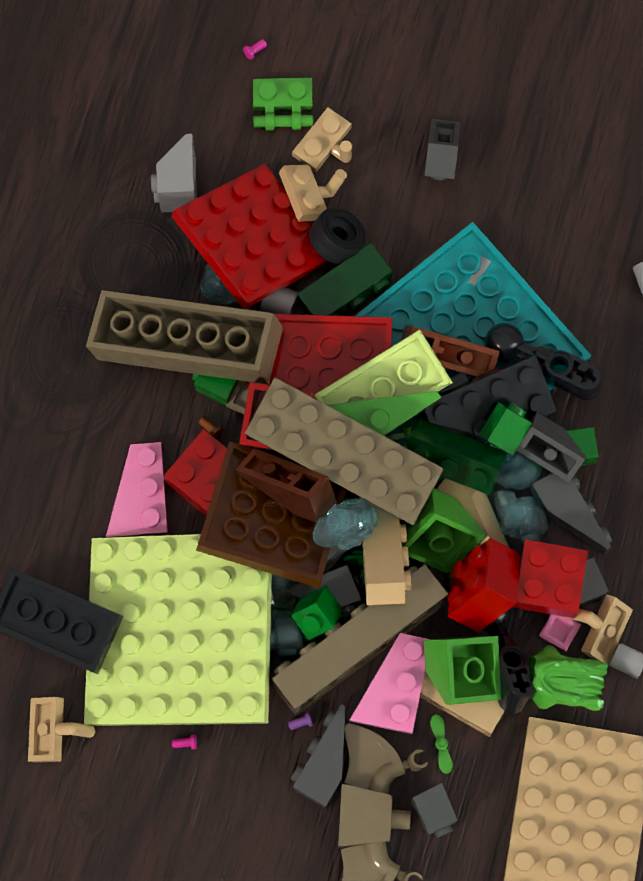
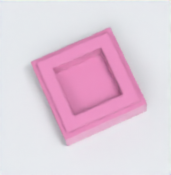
[538,615,581,652]

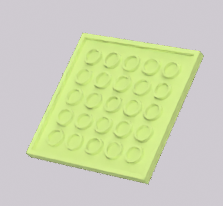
[84,534,272,726]

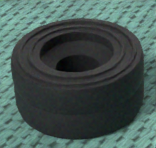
[309,207,367,264]

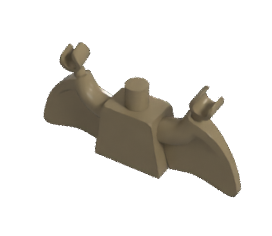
[338,723,428,881]

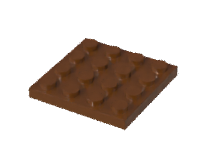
[196,441,346,588]

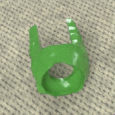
[528,645,608,711]

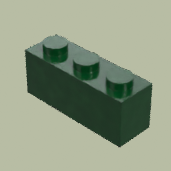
[297,243,392,316]
[406,419,508,495]

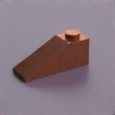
[400,325,500,377]
[236,448,337,524]

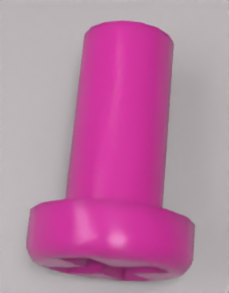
[243,39,267,60]
[172,734,197,750]

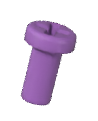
[288,711,314,730]

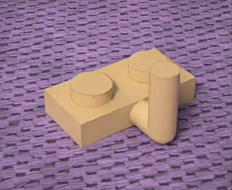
[292,107,352,172]
[279,165,347,222]
[565,595,633,665]
[28,697,95,763]

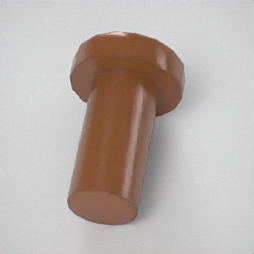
[199,417,223,439]

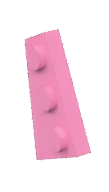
[106,442,168,538]
[350,633,429,734]

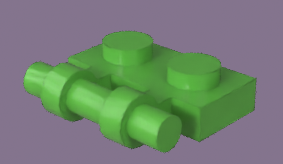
[253,78,313,131]

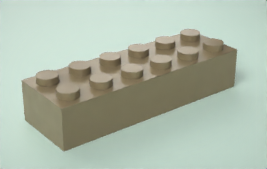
[86,290,283,385]
[244,377,445,525]
[272,564,448,716]

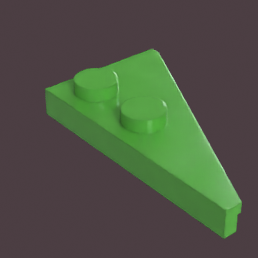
[328,391,442,436]

